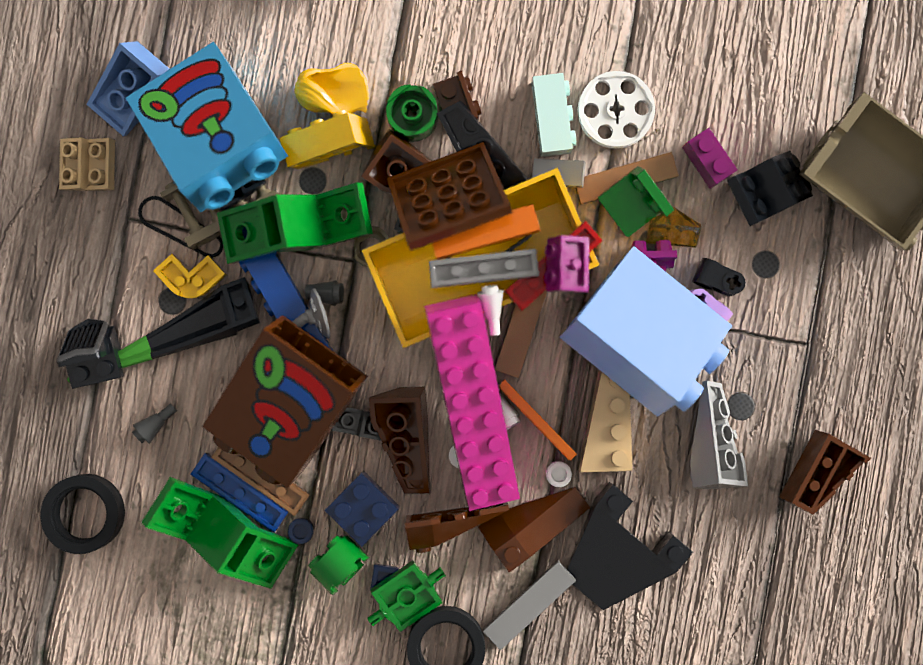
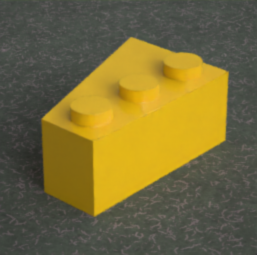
[280,110,375,169]

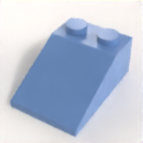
[86,41,170,137]

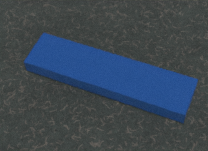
[190,453,288,533]

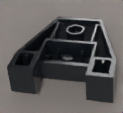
[566,482,693,610]

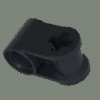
[692,258,746,296]

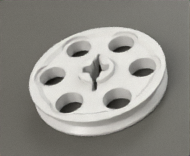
[578,71,655,149]

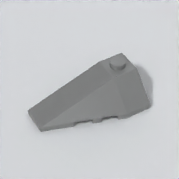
[690,381,748,489]

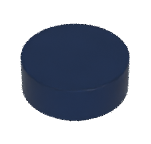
[287,518,314,544]

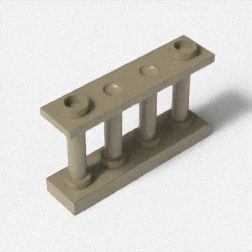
[160,182,279,249]

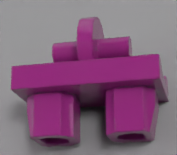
[631,240,677,272]

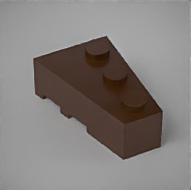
[779,430,871,515]

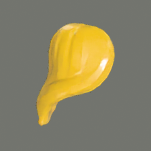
[294,63,369,115]

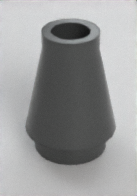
[305,280,344,306]

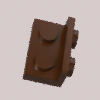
[433,70,481,120]

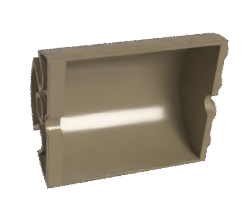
[799,92,923,251]

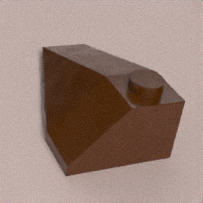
[361,129,432,193]
[369,386,430,494]
[478,487,590,573]
[405,502,509,553]

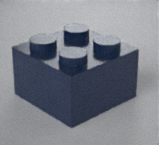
[324,471,400,547]

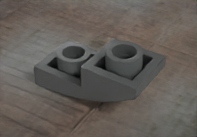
[332,407,381,441]

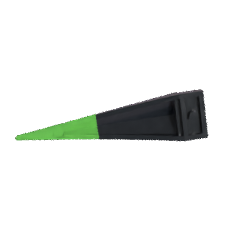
[67,277,260,383]

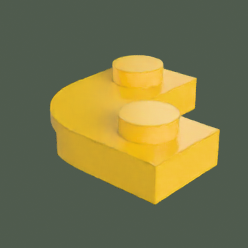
[153,254,227,299]

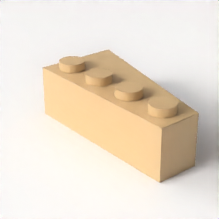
[577,370,633,472]

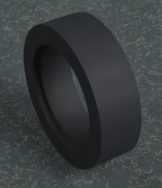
[40,474,125,554]
[407,606,485,665]

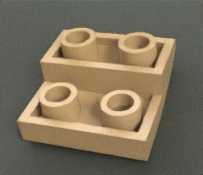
[59,137,115,191]

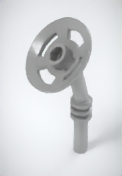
[292,288,330,339]

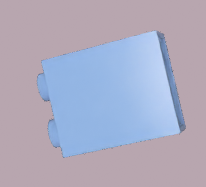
[559,246,732,417]

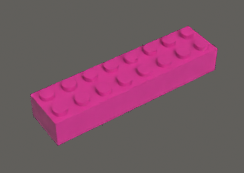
[424,294,520,511]

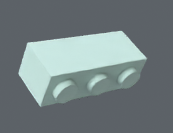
[531,73,576,157]

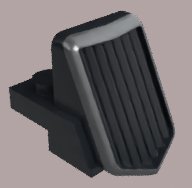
[56,319,124,389]

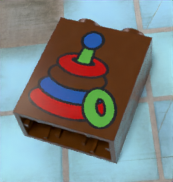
[202,315,368,488]

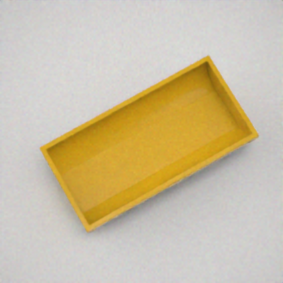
[362,168,599,349]

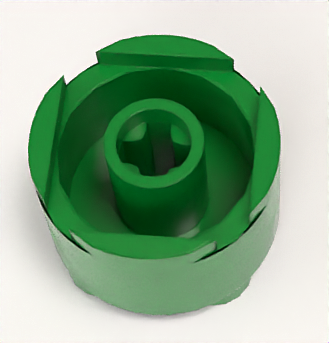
[386,85,438,142]
[308,535,369,595]

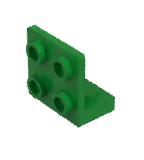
[598,166,675,237]

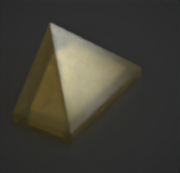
[646,207,701,248]

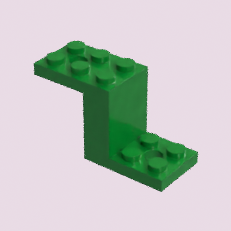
[217,182,373,264]
[141,477,298,589]

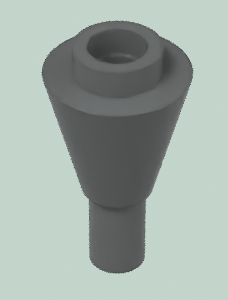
[132,403,177,444]

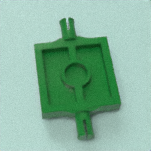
[367,560,446,632]

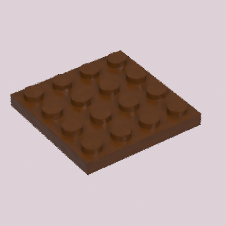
[387,142,513,251]

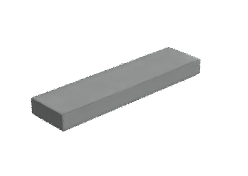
[429,249,539,288]
[483,560,576,650]

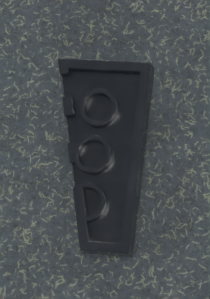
[437,100,529,190]

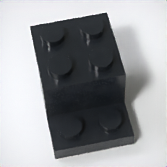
[727,151,813,226]

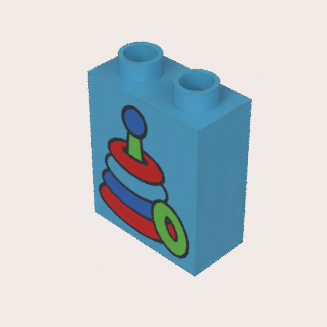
[126,41,288,212]

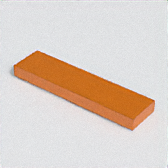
[432,205,540,260]
[498,379,577,460]

